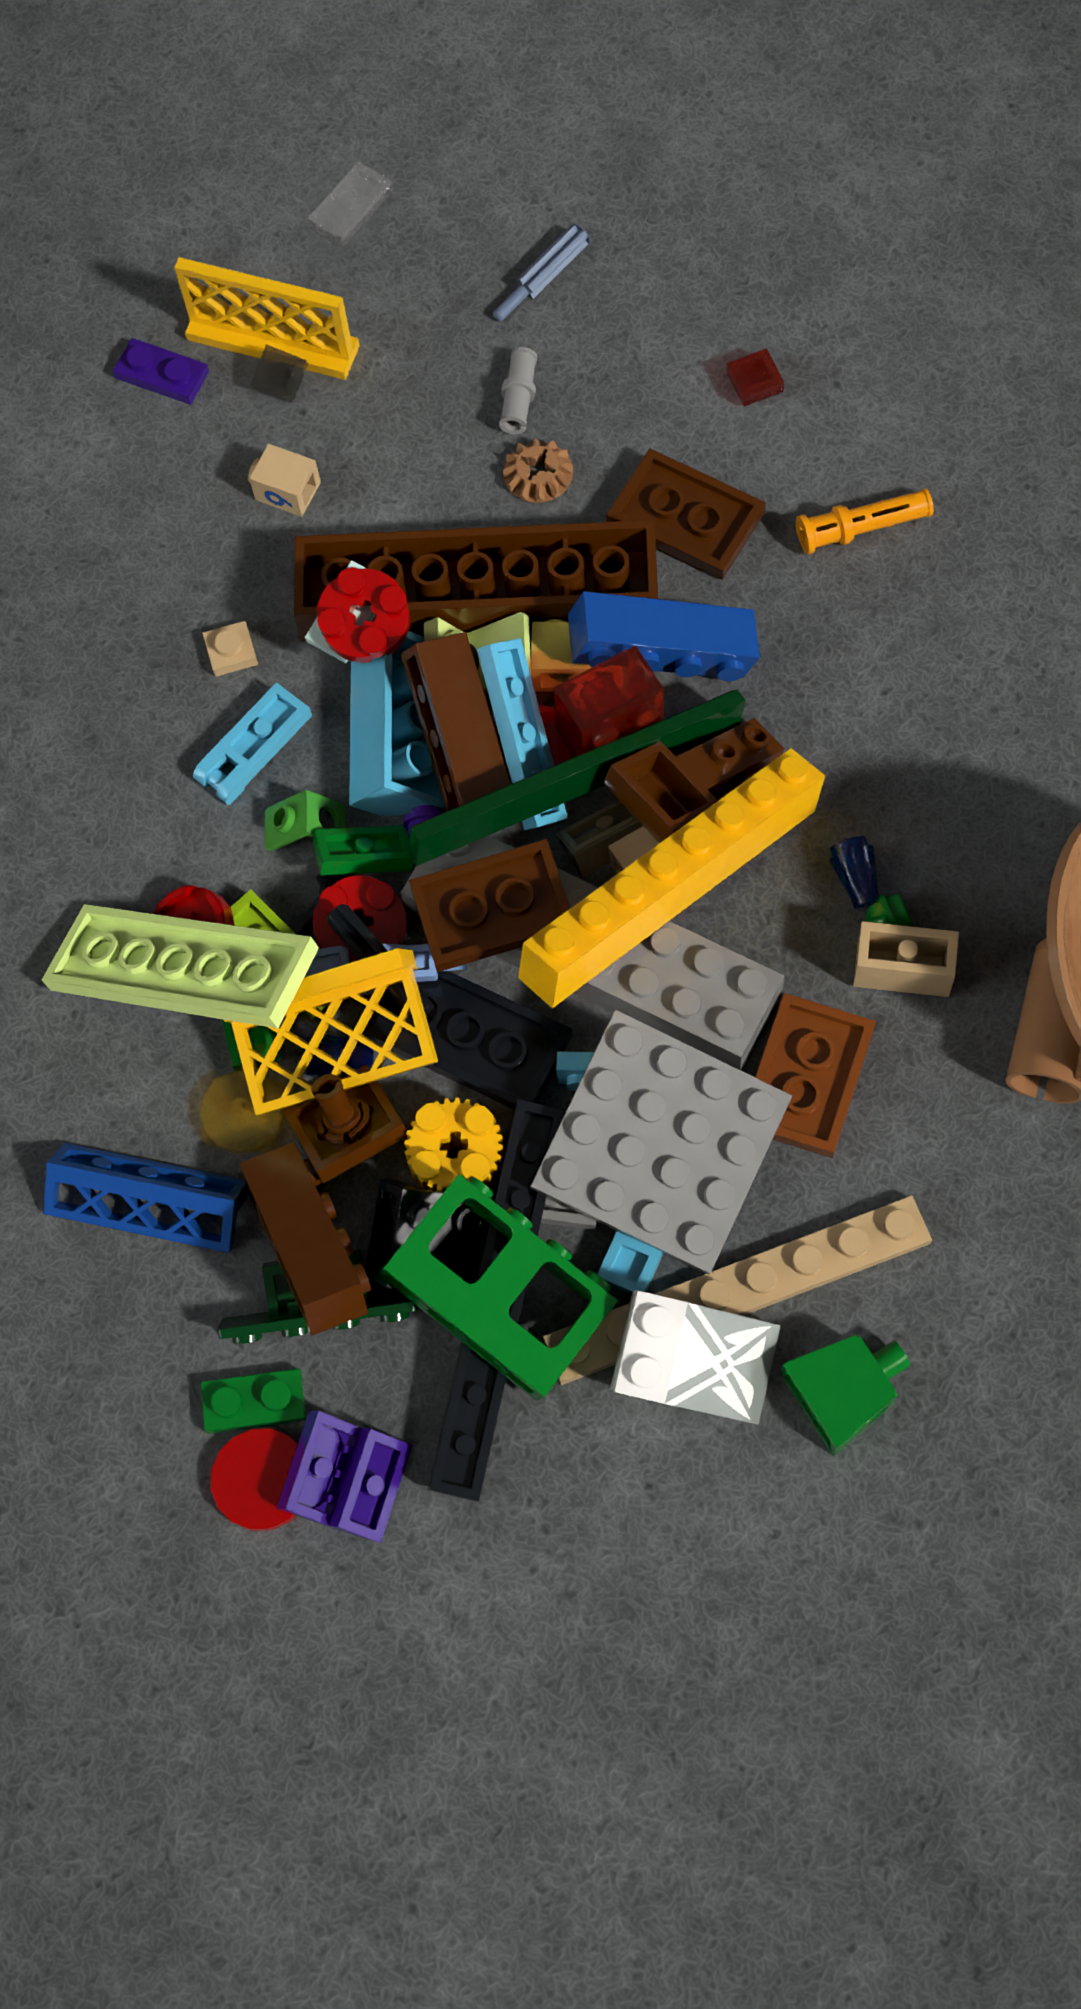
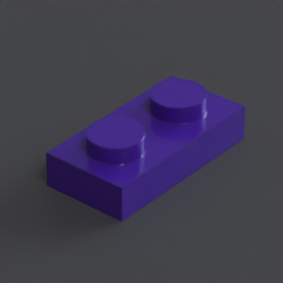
[113,338,209,405]

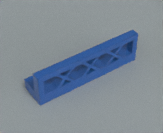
[43,1143,247,1253]

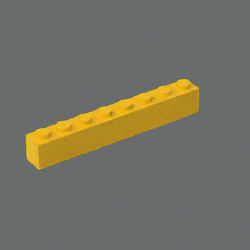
[518,748,825,1008]

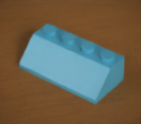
[349,631,446,816]

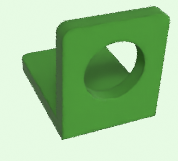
[265,790,345,850]

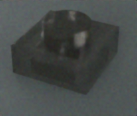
[250,344,308,403]

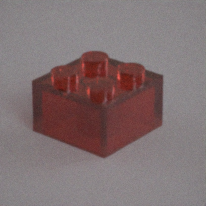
[553,645,664,757]

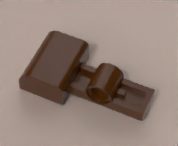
[604,718,785,843]

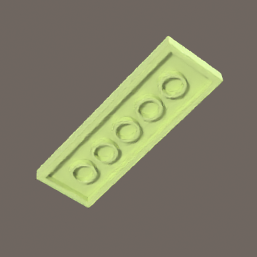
[42,904,319,1029]

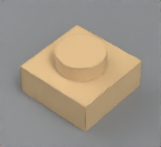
[203,621,258,677]

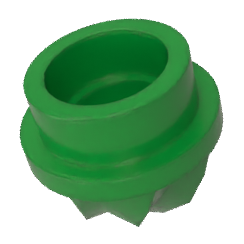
[866,892,914,927]

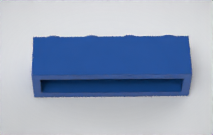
[568,591,760,681]

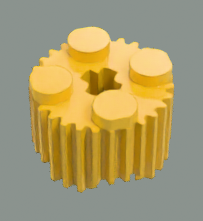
[404,1098,505,1192]

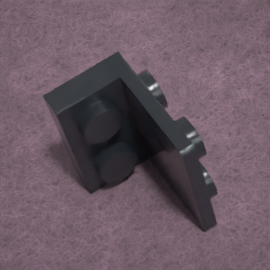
[365,1178,492,1289]

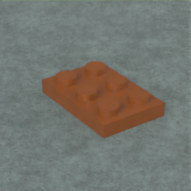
[755,993,876,1158]

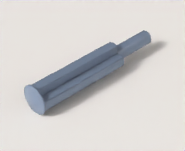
[493,223,590,322]

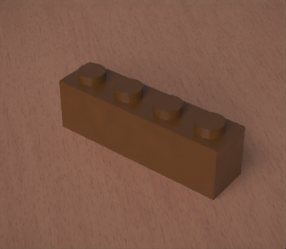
[401,632,512,811]
[239,1142,371,1336]

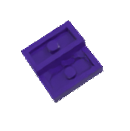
[277,1410,412,1543]

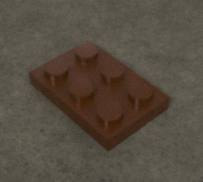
[606,448,766,580]
[409,839,570,973]

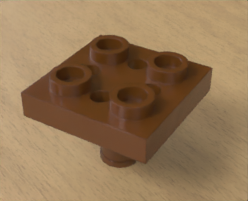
[283,1064,407,1183]

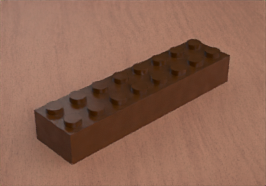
[294,520,658,642]

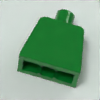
[781,1335,910,1456]

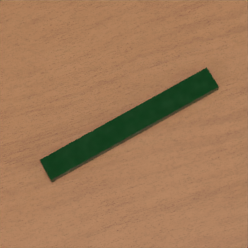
[409,689,746,866]

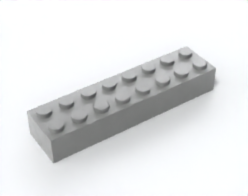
[400,836,784,1071]

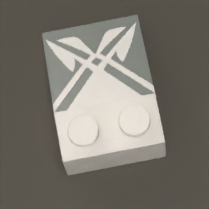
[610,1290,781,1425]

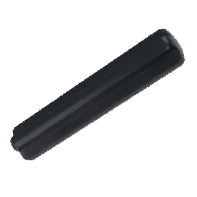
[326,904,434,1021]

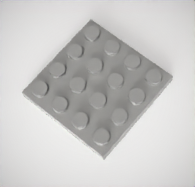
[529,1010,792,1274]

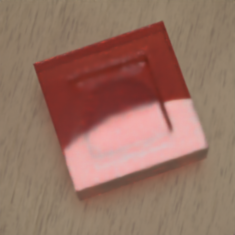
[727,348,784,407]

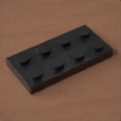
[362,971,573,1109]

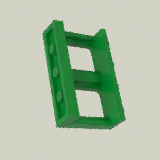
[378,1174,618,1401]

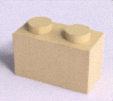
[853,921,959,997]

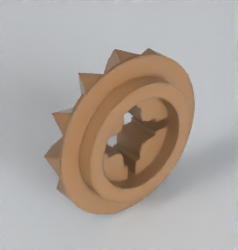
[503,437,573,503]

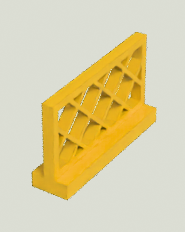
[174,257,360,380]
[224,948,438,1115]

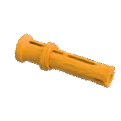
[796,488,934,555]

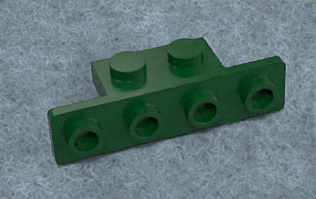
[217,1249,418,1344]

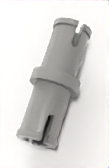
[499,347,538,435]

